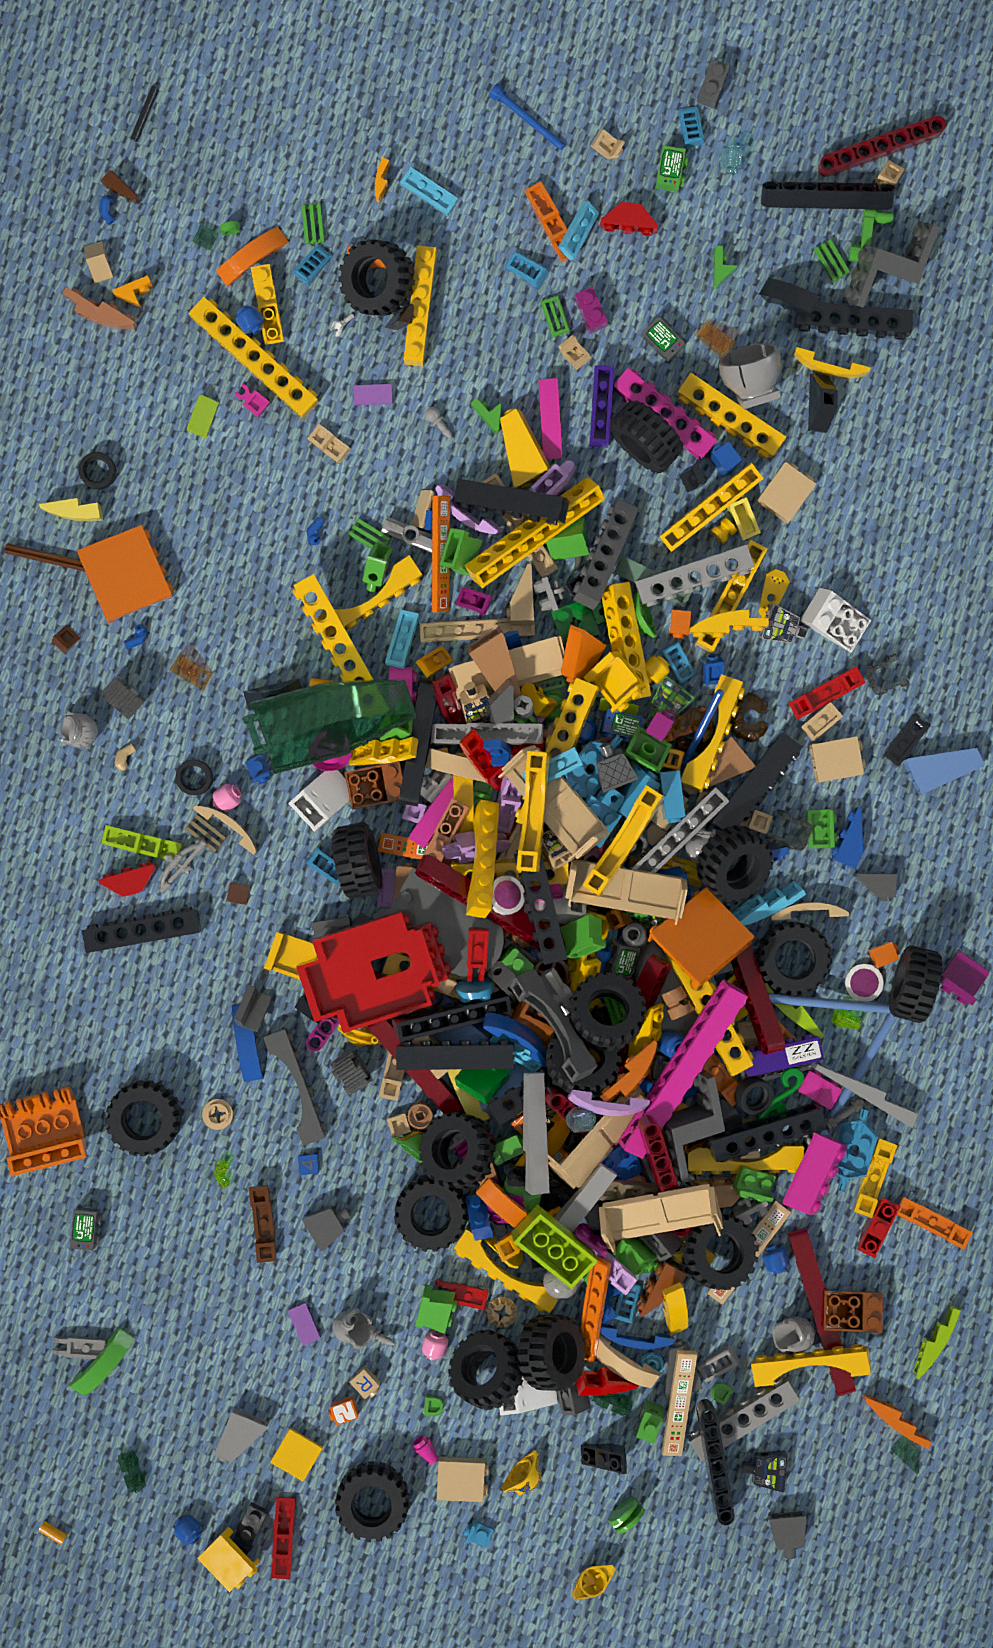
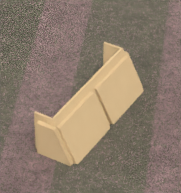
[449,636,565,700]
[498,745,610,861]
[565,859,688,925]
[547,1074,646,1189]
[599,1184,723,1255]

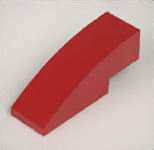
[576,1367,639,1396]

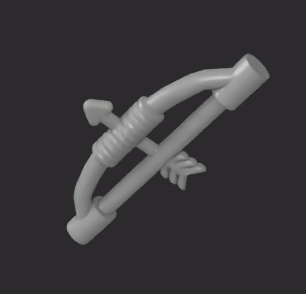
[158,840,207,894]

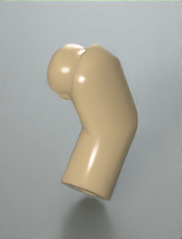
[114,743,137,771]

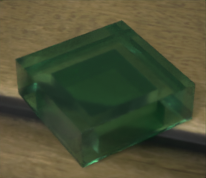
[192,224,218,251]

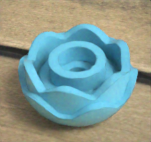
[640,1352,664,1373]

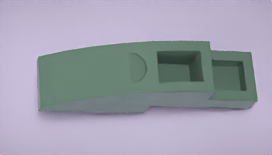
[614,556,691,608]

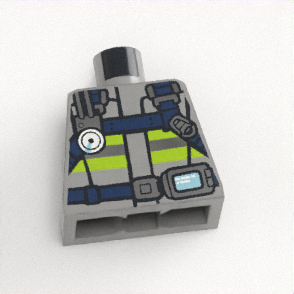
[758,603,807,643]

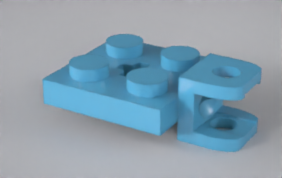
[585,789,624,848]

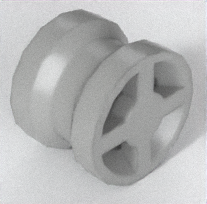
[514,695,534,719]

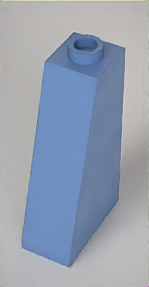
[903,748,985,795]

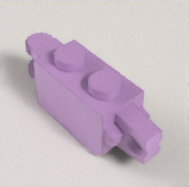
[529,461,575,496]
[442,831,511,864]

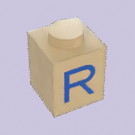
[350,1365,380,1399]

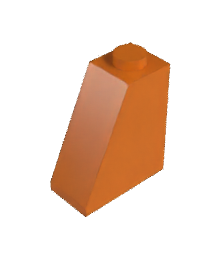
[561,625,606,683]

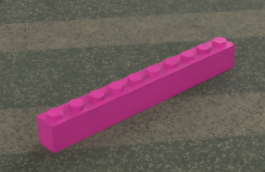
[618,980,748,1159]

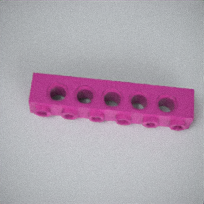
[613,368,717,461]

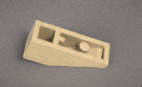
[506,564,534,626]

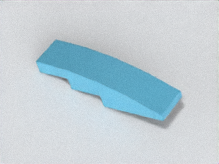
[731,881,806,926]

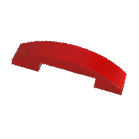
[788,666,866,720]
[459,728,503,792]

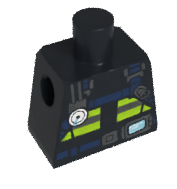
[742,1451,788,1492]

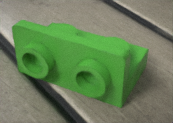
[732,1165,776,1203]

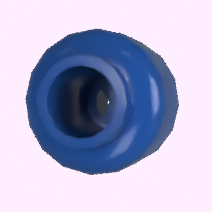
[236,305,264,335]
[574,718,597,745]
[658,1031,684,1058]
[762,1244,790,1275]
[174,1515,203,1545]

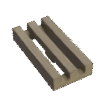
[185,814,227,853]

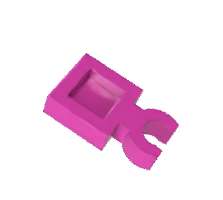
[235,384,270,418]

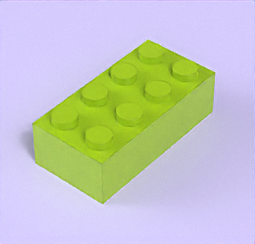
[511,1204,598,1289]

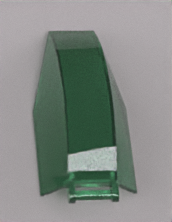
[242,679,417,774]

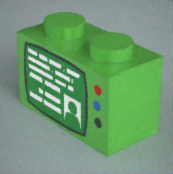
[655,145,688,192]

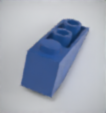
[831,807,863,869]

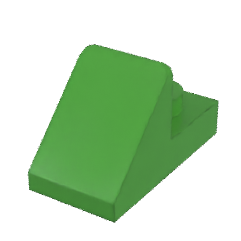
[713,246,738,289]
[471,398,501,435]

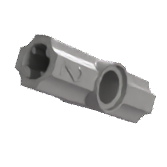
[381,516,432,553]
[540,967,573,1024]

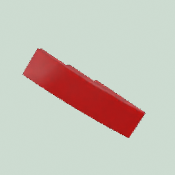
[271,1497,296,1580]

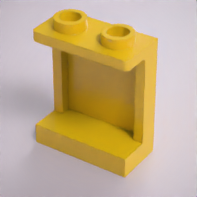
[584,651,646,713]
[264,931,317,980]
[197,1526,260,1592]

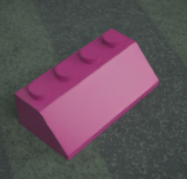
[782,1133,847,1215]

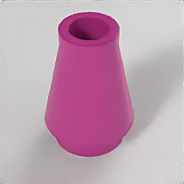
[412,1435,439,1465]

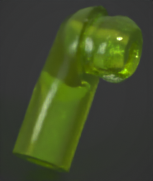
[214,1159,230,1189]

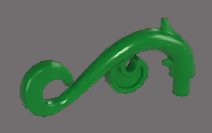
[752,1067,804,1147]

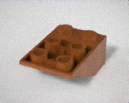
[344,761,405,810]
[511,1001,554,1042]
[637,1259,687,1317]
[824,1290,883,1333]

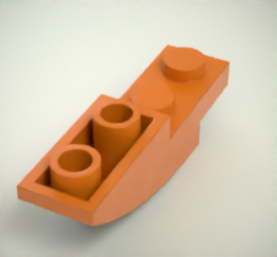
[600,1040,657,1103]

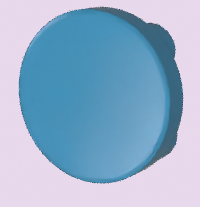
[455,977,495,1003]

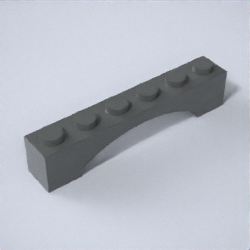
[510,969,598,1083]
[263,1028,328,1146]

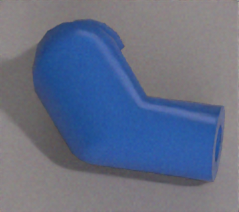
[99,195,116,225]
[306,517,325,545]
[124,624,147,650]

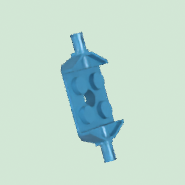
[563,735,623,798]
[837,1108,878,1192]

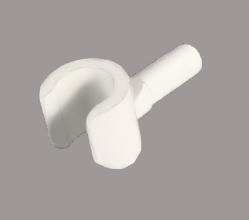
[330,313,354,337]

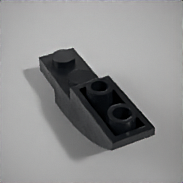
[232,1502,268,1556]

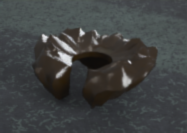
[730,692,769,742]
[675,708,716,753]

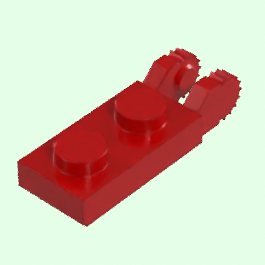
[466,928,489,982]
[435,1280,489,1310]

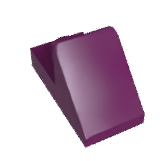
[455,587,492,616]

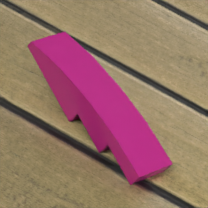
[538,378,562,459]
[408,777,454,848]

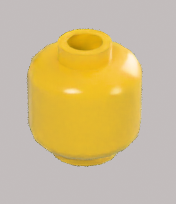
[645,655,670,684]

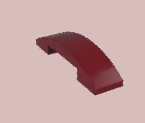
[432,673,467,749]

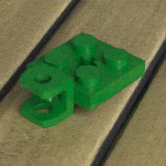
[550,602,606,648]

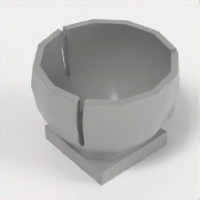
[719,343,781,409]

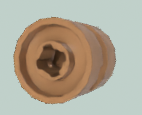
[660,985,694,1020]
[407,1101,433,1129]

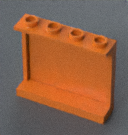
[77,525,174,624]
[648,888,755,990]

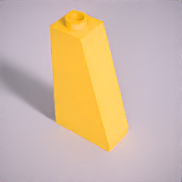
[500,408,551,489]

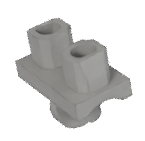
[533,575,566,611]
[421,770,453,803]
[731,1196,768,1225]

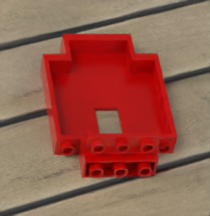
[296,910,451,1033]

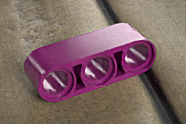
[306,1015,339,1051]

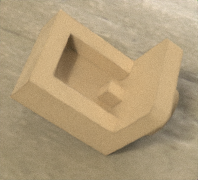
[591,129,625,159]
[559,335,591,370]

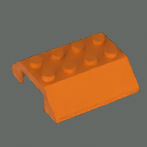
[0,1086,87,1177]

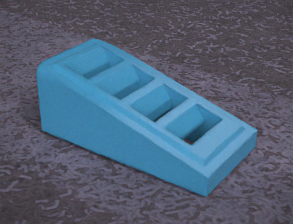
[678,107,704,148]
[293,244,332,286]
[505,251,549,289]
[660,641,696,684]
[305,847,339,885]
[615,1284,641,1324]

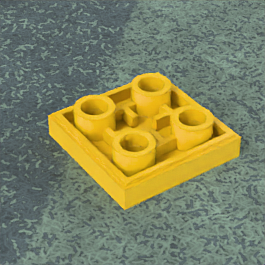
[270,1428,323,1482]

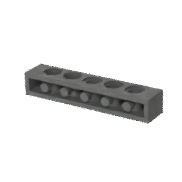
[573,499,639,610]

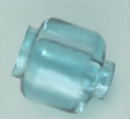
[720,145,746,174]
[566,1107,596,1133]

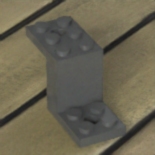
[844,221,940,308]
[662,1069,725,1183]

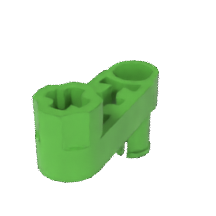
[848,209,893,262]

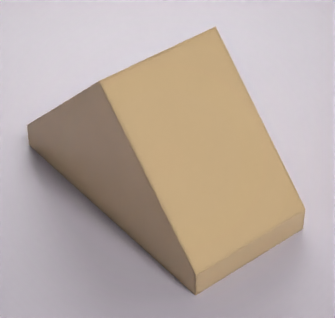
[84,241,113,283]

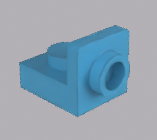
[463,1520,494,1548]

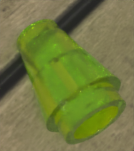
[831,1009,862,1030]

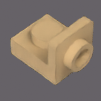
[875,160,904,186]

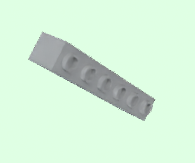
[635,545,754,607]
[631,787,729,873]
[688,1377,800,1462]

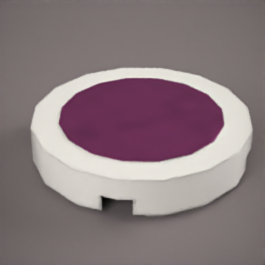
[492,876,525,915]
[845,964,884,1002]

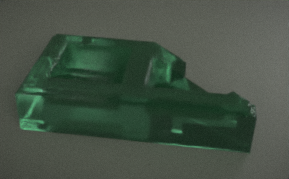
[891,1436,919,1474]

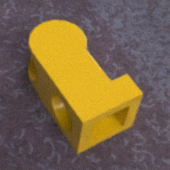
[521,683,558,718]

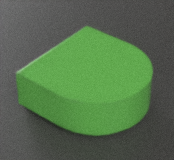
[220,221,241,236]
[711,1382,734,1406]
[424,1395,444,1416]

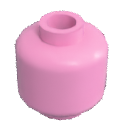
[212,784,242,812]
[422,1330,449,1360]

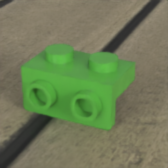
[806,809,837,849]

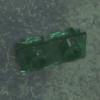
[592,1393,633,1416]
[117,1449,146,1493]

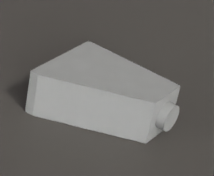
[214,1408,269,1462]

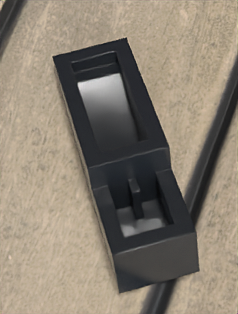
[759,278,820,313]

